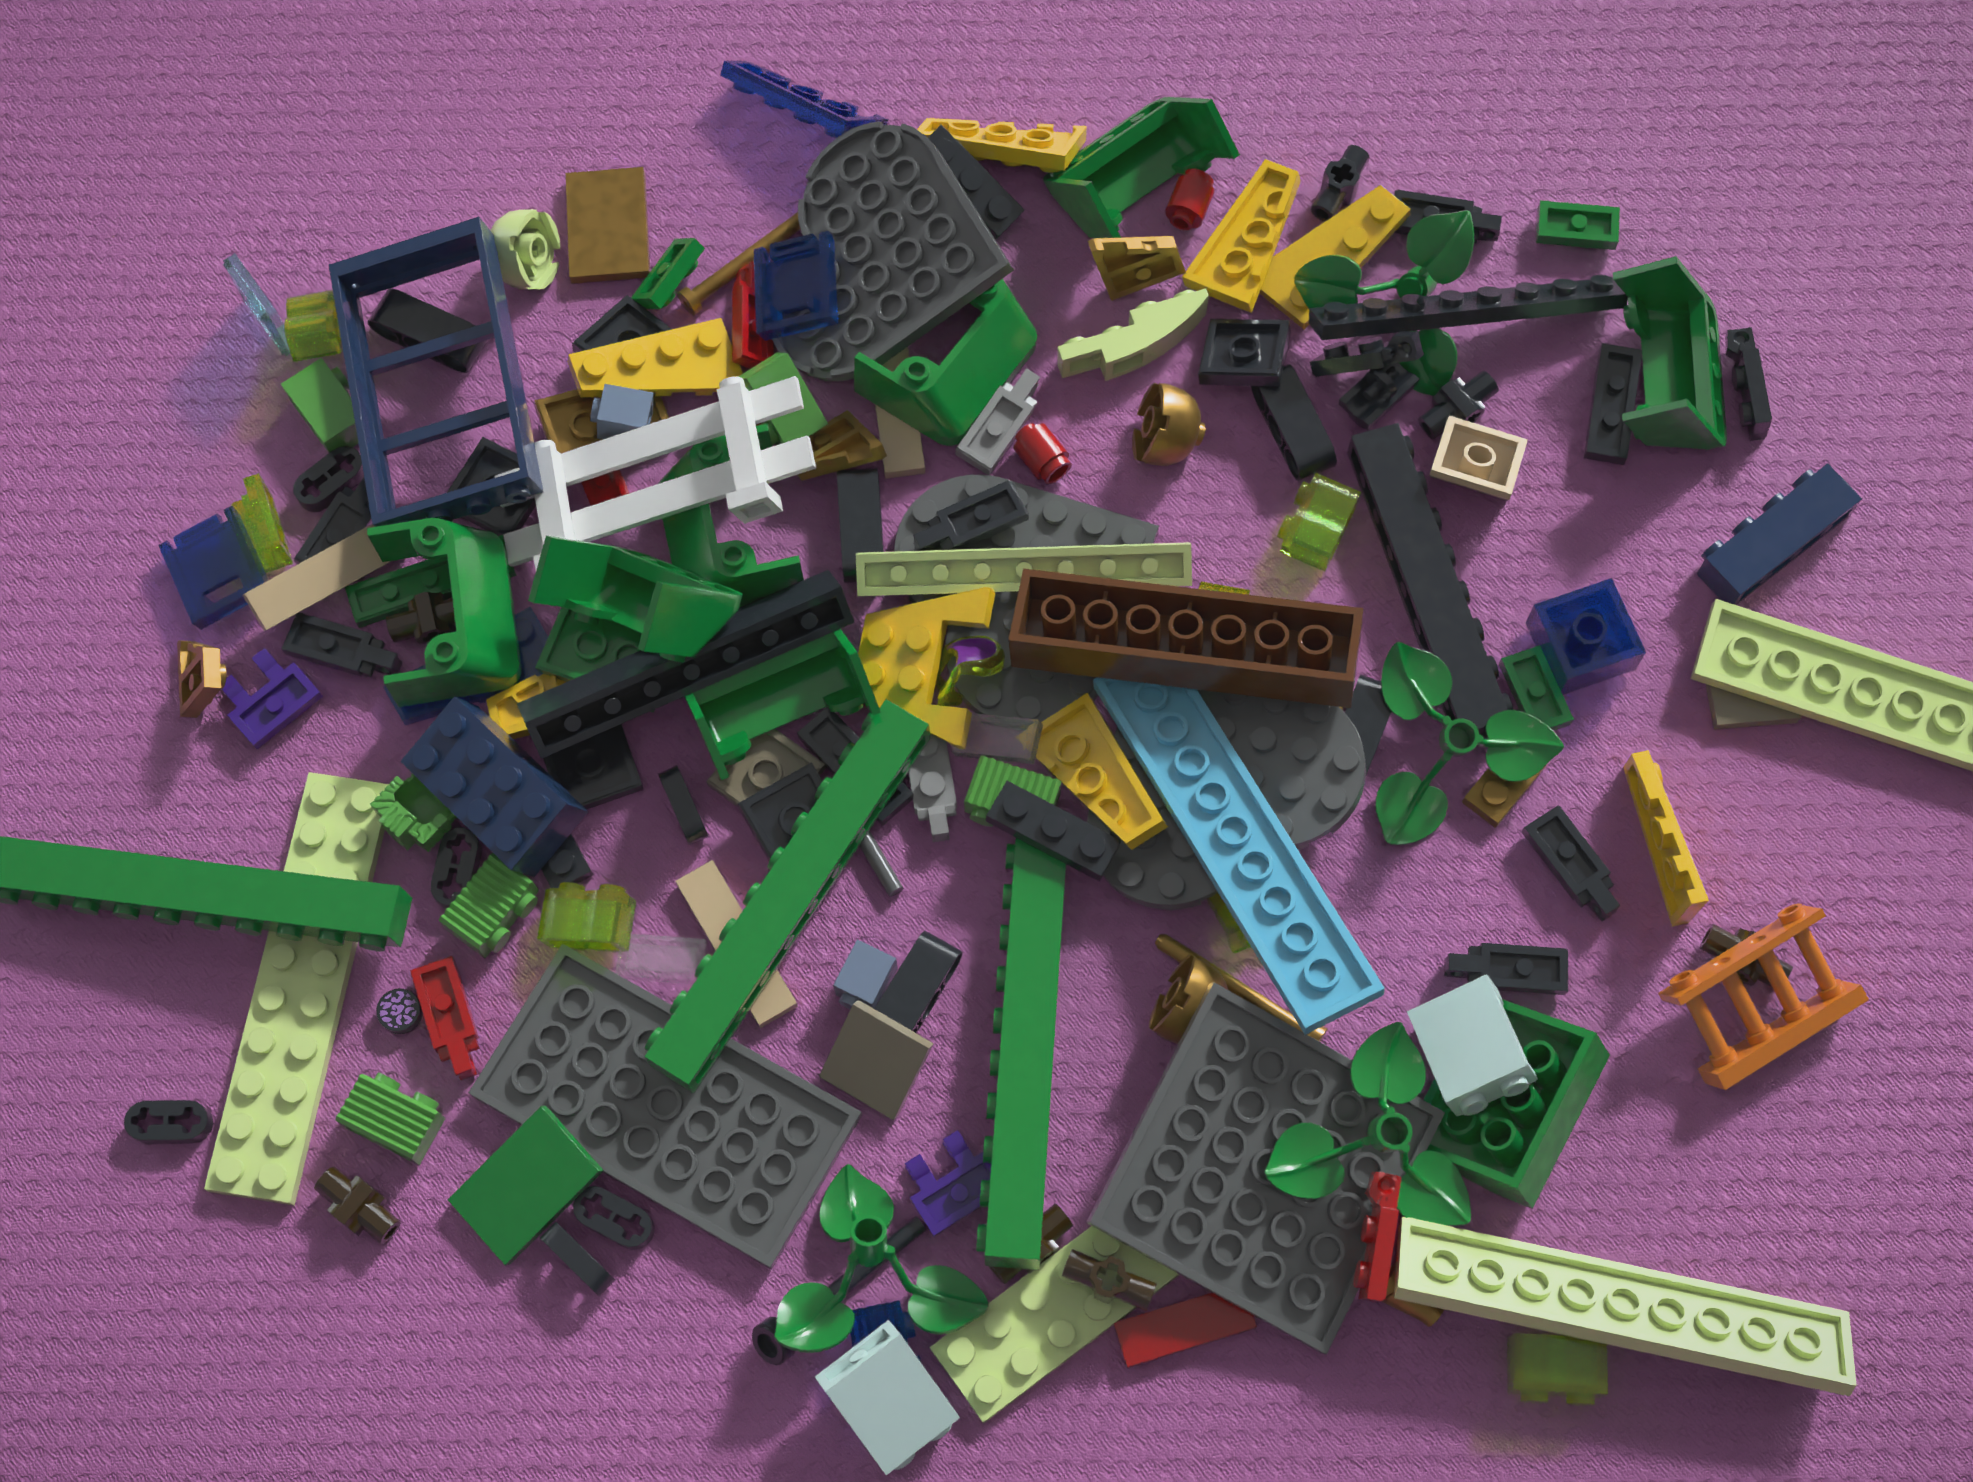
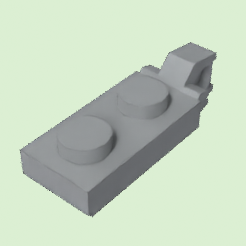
[955,369,1040,475]
[908,734,957,842]

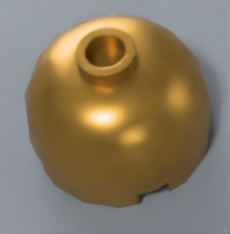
[1132,383,1205,466]
[1149,955,1228,1044]

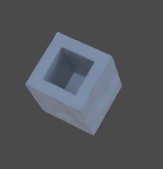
[590,384,653,440]
[833,939,898,1010]

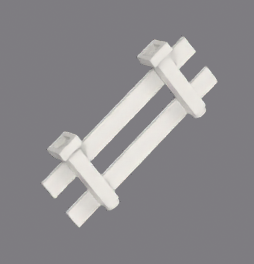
[495,376,816,570]

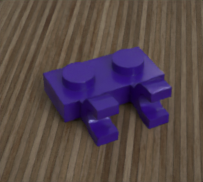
[222,648,323,749]
[905,1130,991,1237]

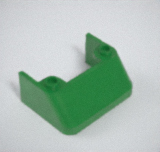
[1043,97,1240,238]
[1613,256,1727,450]
[854,279,1037,446]
[658,424,804,608]
[367,518,522,707]
[528,535,743,663]
[685,629,881,780]

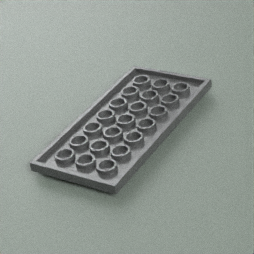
[468,944,862,1270]

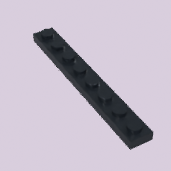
[1308,275,1628,340]

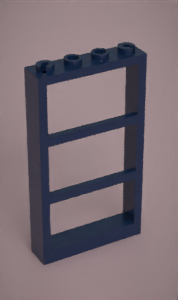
[329,217,544,527]

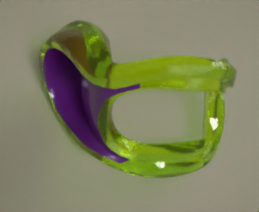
[936,635,1005,707]

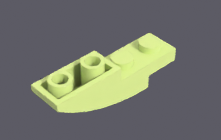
[1057,289,1209,381]

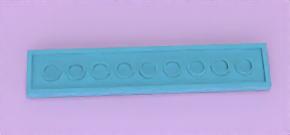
[1093,677,1385,1035]

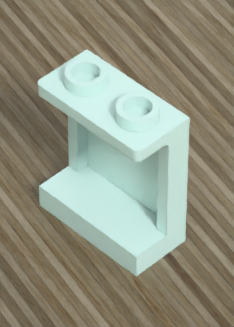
[1407,974,1538,1116]
[815,1320,960,1475]

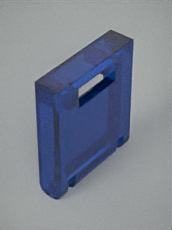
[754,231,838,341]
[159,505,269,630]

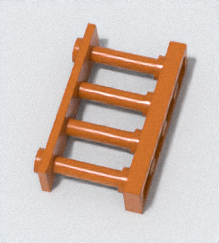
[1658,903,1869,1090]

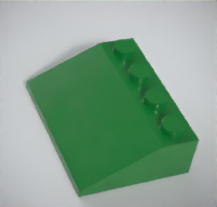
[1423,999,1610,1209]

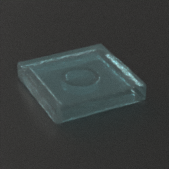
[223,254,297,356]

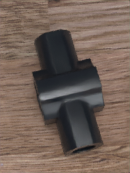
[1311,145,1370,222]
[1418,371,1499,439]

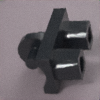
[1338,363,1419,431]

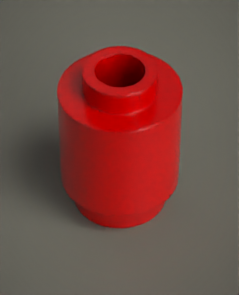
[1165,169,1215,231]
[1013,423,1072,484]

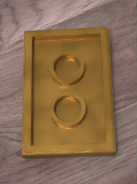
[565,167,650,284]
[534,389,669,454]

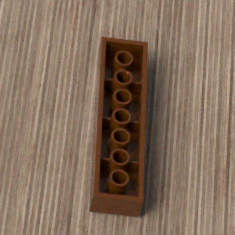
[1008,569,1364,708]

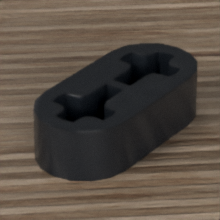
[293,446,364,512]
[658,765,708,845]
[431,827,482,909]
[124,1100,214,1144]
[573,1186,655,1250]
[540,1222,615,1297]

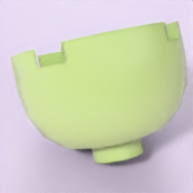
[490,209,560,289]

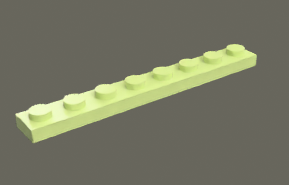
[856,542,1192,596]

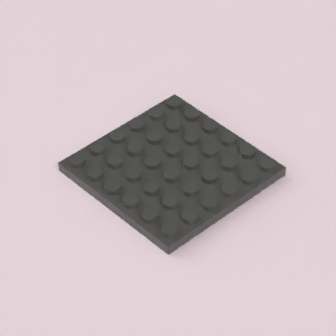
[1086,982,1445,1355]

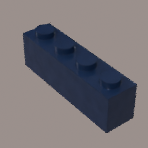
[1696,463,1862,605]

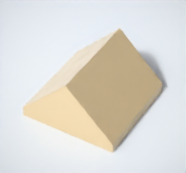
[1429,415,1528,501]

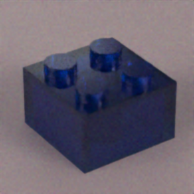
[1525,578,1646,695]

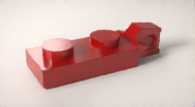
[732,261,774,369]
[410,956,480,1081]
[1354,1172,1402,1302]

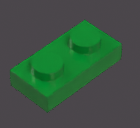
[1536,200,1620,250]
[631,238,705,309]
[1499,645,1574,731]

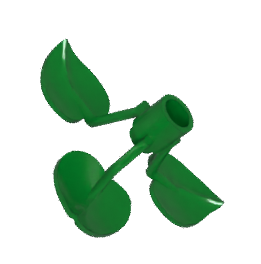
[1294,210,1474,396]
[1375,642,1564,845]
[1264,1022,1471,1226]
[775,1164,989,1353]

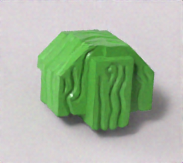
[370,773,457,852]

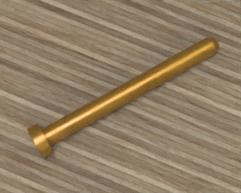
[677,212,801,315]
[1155,934,1328,1042]

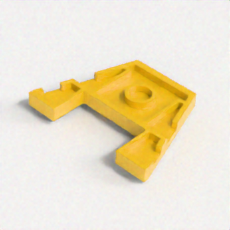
[858,587,995,750]

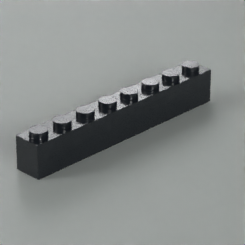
[1347,423,1513,739]
[517,570,855,759]

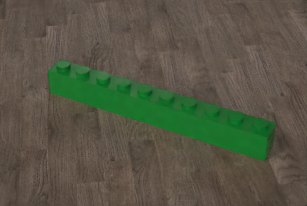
[644,699,931,1093]
[0,836,413,952]
[976,838,1066,1270]

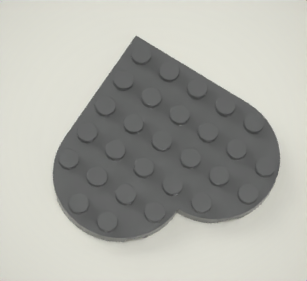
[768,121,1014,382]
[895,475,1159,731]
[1087,690,1366,910]

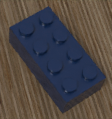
[400,696,588,877]

